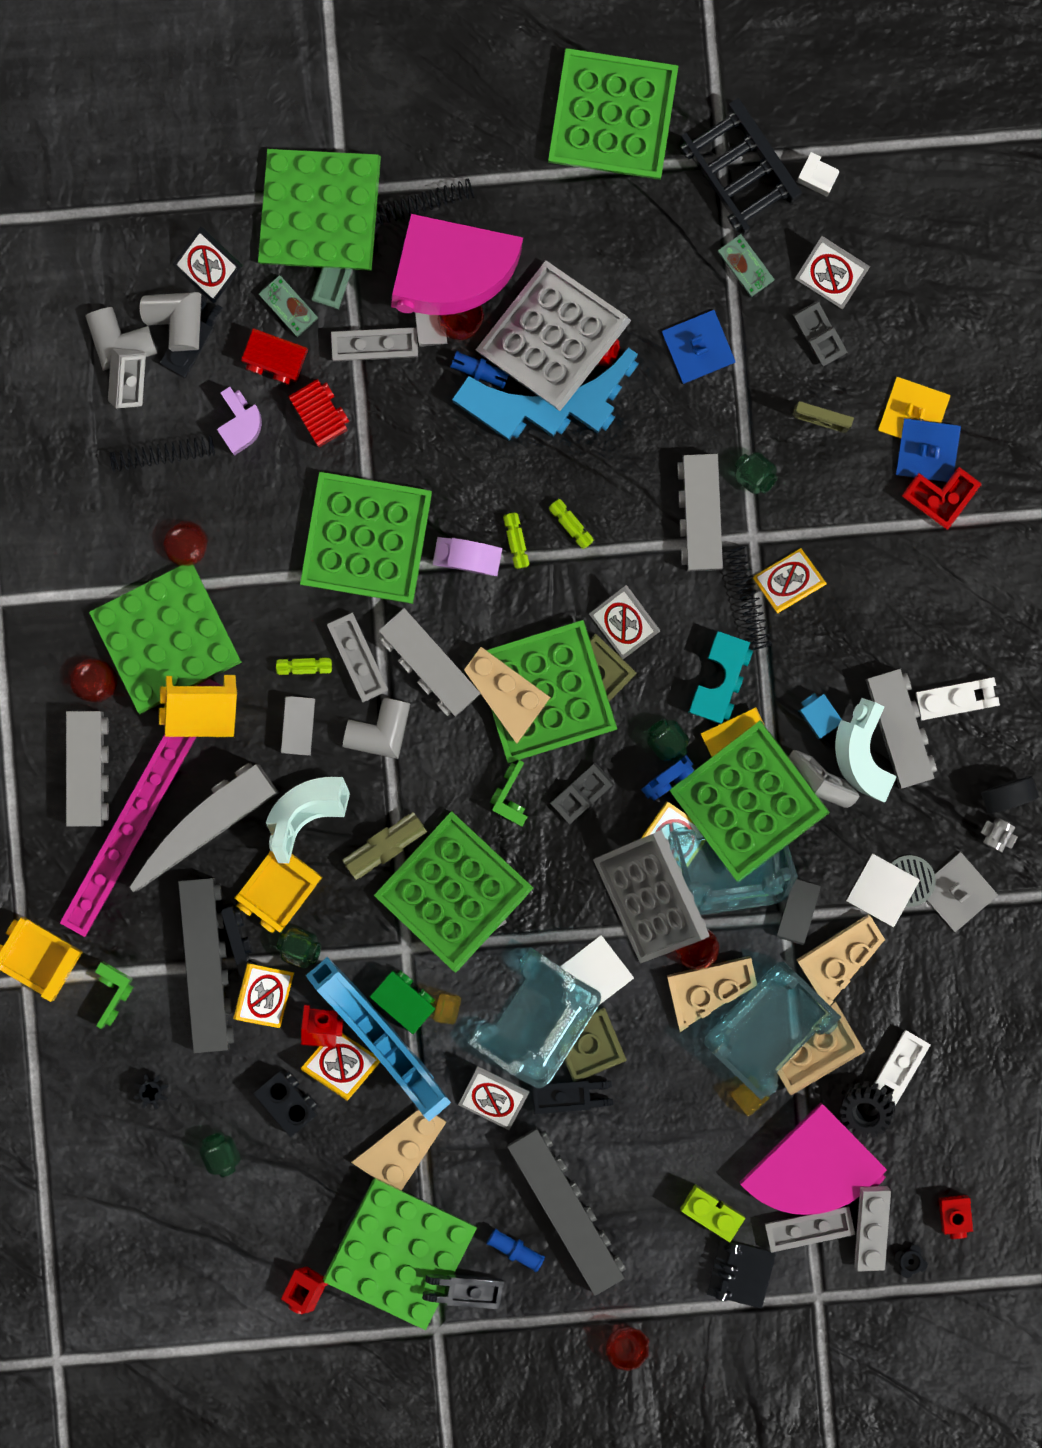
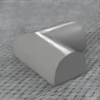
[140,292,201,351]
[85,307,158,371]
[342,697,410,759]
[789,750,860,808]

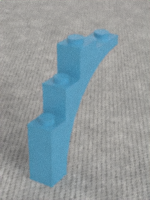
[452,348,639,441]
[306,957,451,1121]

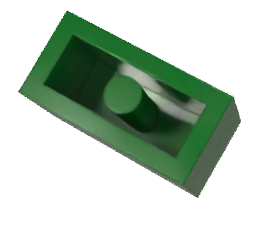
[370,970,436,1034]

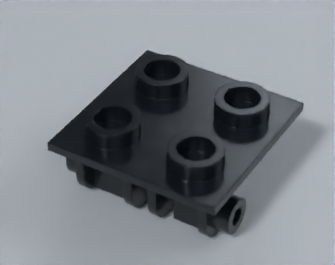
[706,1239,776,1309]

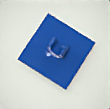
[661,310,736,384]
[896,418,961,482]

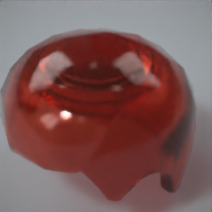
[437,305,484,340]
[164,521,208,566]
[70,659,117,702]
[675,929,719,970]
[606,1326,650,1371]

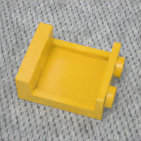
[159,675,237,737]
[235,851,323,933]
[0,917,83,1002]

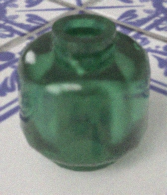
[735,452,778,494]
[647,718,689,761]
[277,927,322,968]
[199,1132,241,1177]

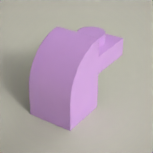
[217,387,262,456]
[432,537,502,576]

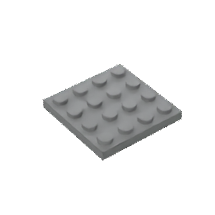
[476,261,631,411]
[593,830,710,964]

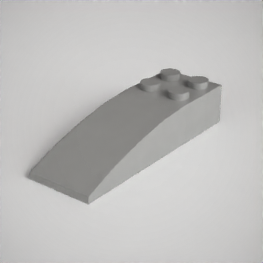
[130,763,279,892]

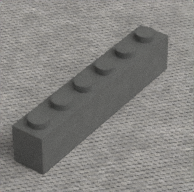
[178,878,235,1053]
[507,1128,626,1296]

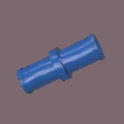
[450,351,509,389]
[486,1228,545,1272]

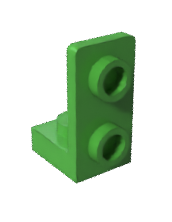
[490,760,528,826]
[95,961,134,1029]

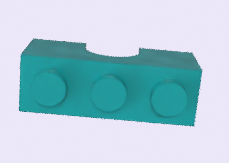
[688,631,753,724]

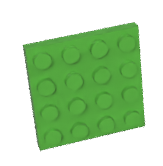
[548,48,678,180]
[258,149,381,270]
[300,472,432,604]
[89,561,242,714]
[474,620,618,763]
[669,721,830,882]
[374,811,534,973]
[323,1177,477,1330]

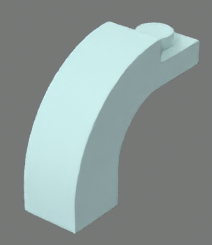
[835,698,897,802]
[266,777,350,863]

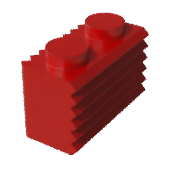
[241,328,308,385]
[288,379,349,447]

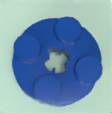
[641,755,695,801]

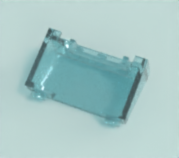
[668,827,798,915]
[468,947,601,1088]
[704,962,841,1100]

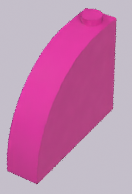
[391,214,523,315]
[739,1102,887,1215]

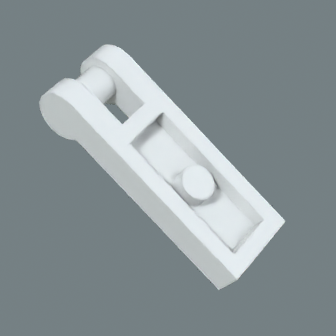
[915,677,1000,720]
[871,1030,930,1106]

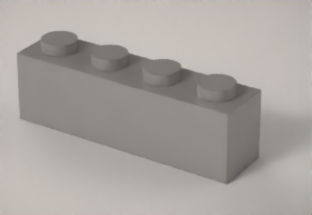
[677,454,723,571]
[379,608,481,717]
[865,669,937,789]
[66,711,109,826]

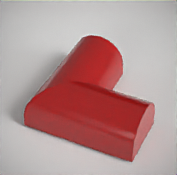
[901,467,982,530]

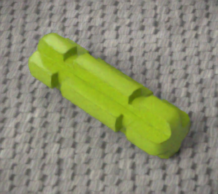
[549,499,594,549]
[503,513,529,569]
[276,658,332,675]

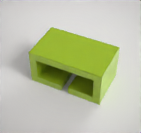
[680,1184,745,1242]

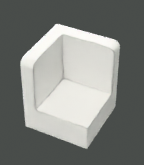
[797,152,839,197]

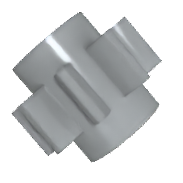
[981,817,1018,852]

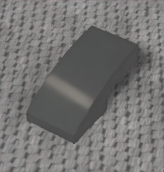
[792,301,848,367]
[550,763,615,824]
[776,878,821,945]

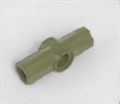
[343,812,427,880]

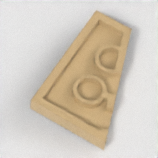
[464,647,551,744]
[796,914,885,1009]
[667,956,757,1032]
[776,1002,865,1095]
[351,1109,447,1190]

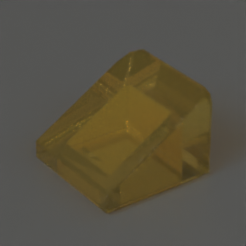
[433,992,461,1024]
[729,1076,770,1117]

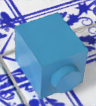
[799,693,842,739]

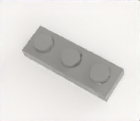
[331,327,418,362]
[327,613,389,702]
[854,1186,891,1271]
[764,1206,855,1253]

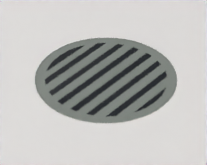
[891,855,936,907]

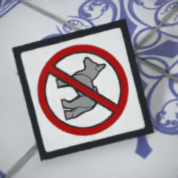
[173,227,243,303]

